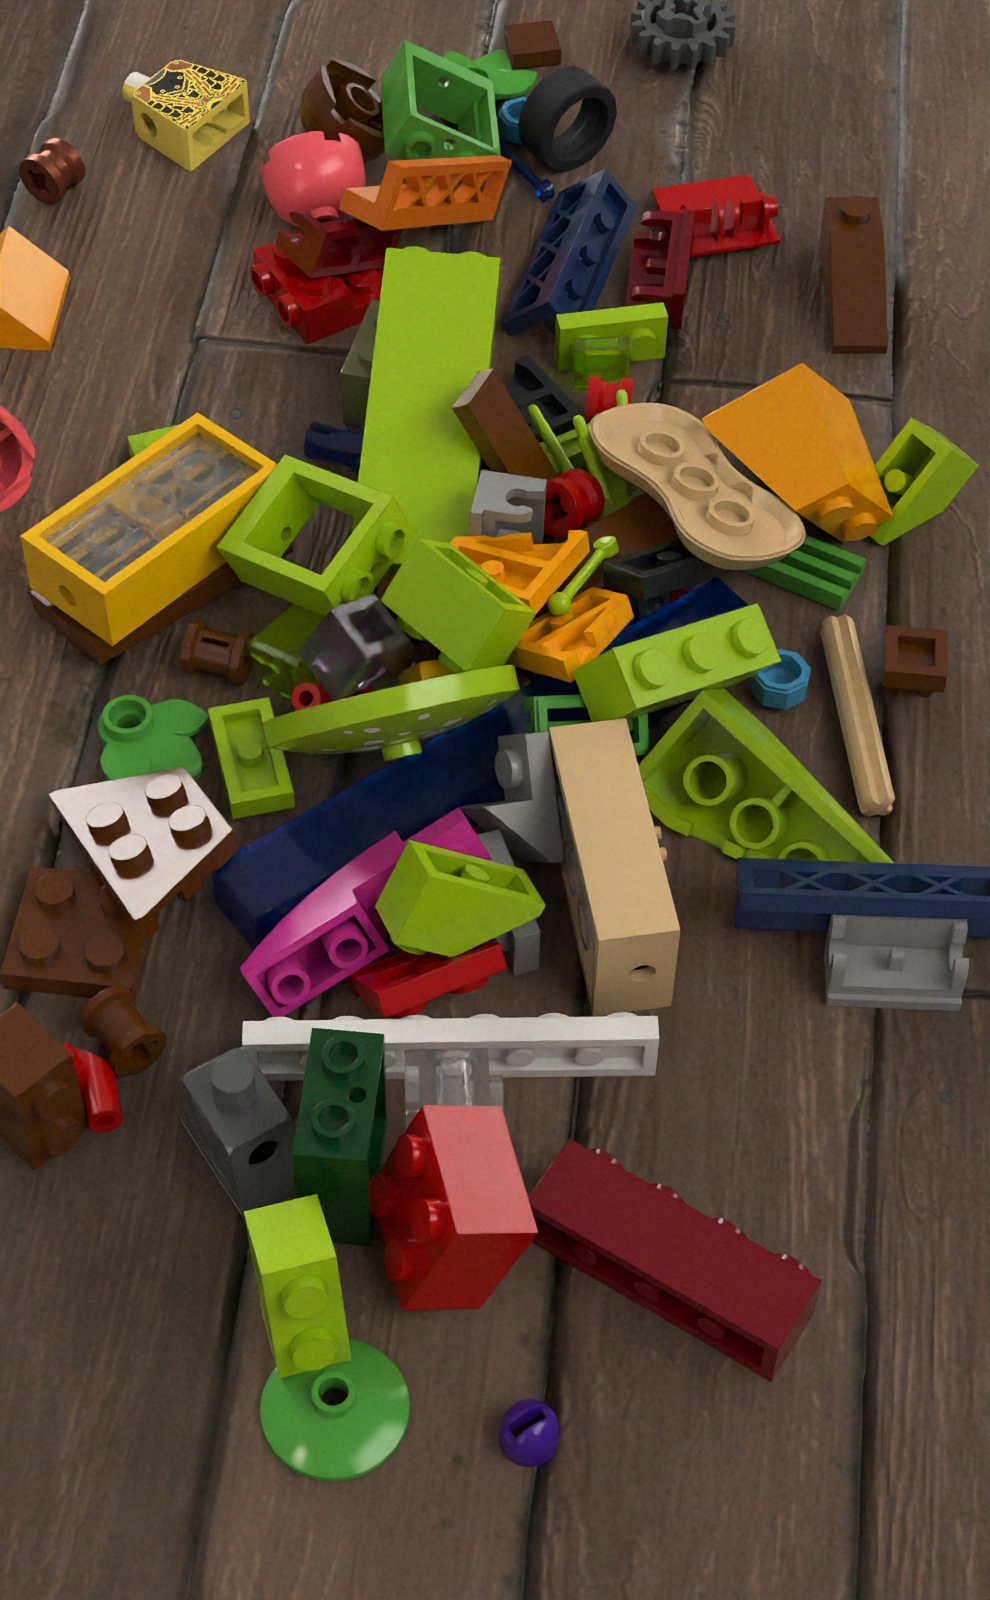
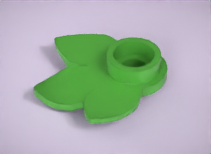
[442,49,537,100]
[98,695,209,781]

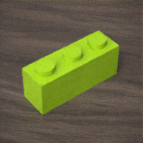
[572,603,781,722]

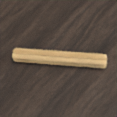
[821,614,895,817]

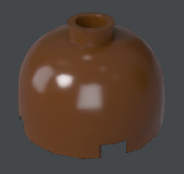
[300,59,385,163]

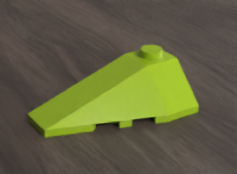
[638,688,894,863]

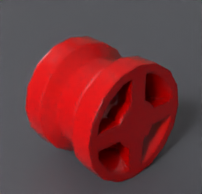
[585,375,634,424]
[543,468,605,538]

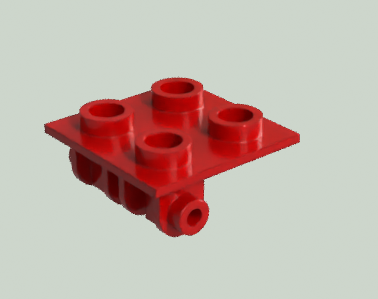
[651,174,781,257]

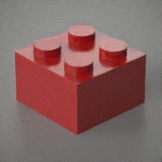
[370,1105,538,1311]

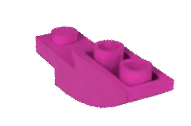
[240,807,493,1017]

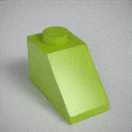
[870,417,979,546]
[375,840,546,957]

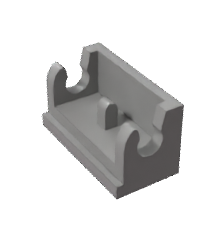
[469,470,547,544]
[824,914,969,1011]

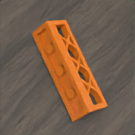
[338,155,512,231]

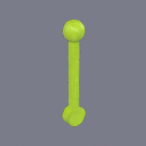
[547,536,619,616]

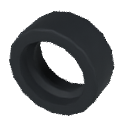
[518,66,617,172]

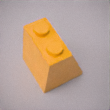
[702,363,894,543]

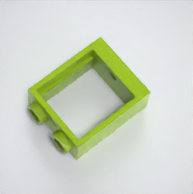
[216,455,415,626]

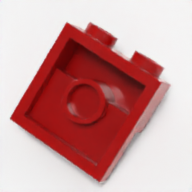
[249,232,383,345]

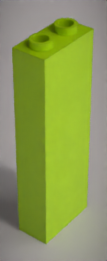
[352,246,500,587]

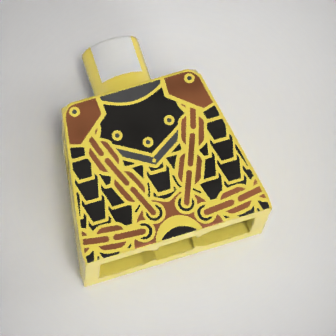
[123,60,250,171]

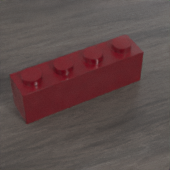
[528,1139,822,1382]

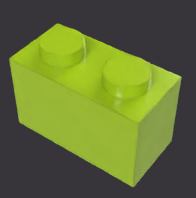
[380,538,537,673]
[244,1194,352,1378]

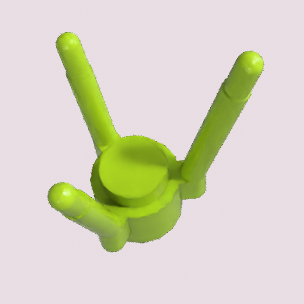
[527,389,639,519]

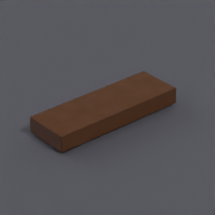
[452,368,559,544]

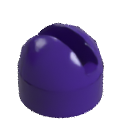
[499,1399,560,1467]

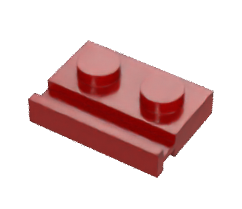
[347,939,508,1019]

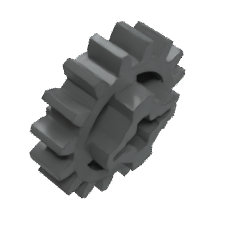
[630,0,736,70]

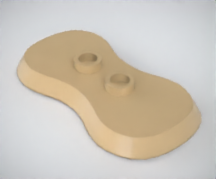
[589,403,806,570]

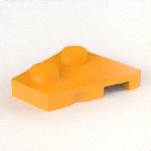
[450,530,590,613]
[505,587,634,683]

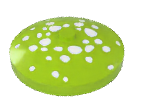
[263,665,520,761]

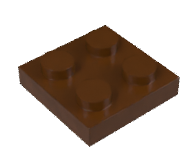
[0,866,157,998]

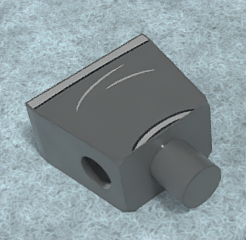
[180,1047,296,1221]

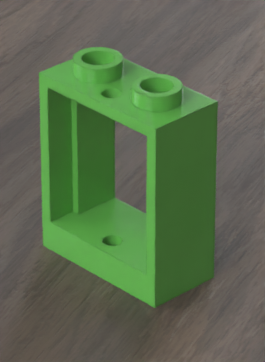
[380,40,501,183]

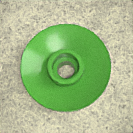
[260,1339,410,1482]

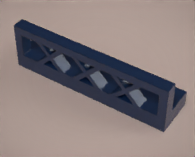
[500,168,637,336]
[733,858,990,937]

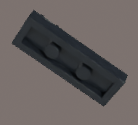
[603,539,738,624]

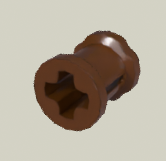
[180,619,257,686]
[79,985,167,1076]

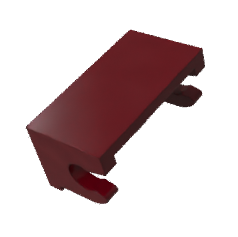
[275,210,403,279]
[624,210,695,329]

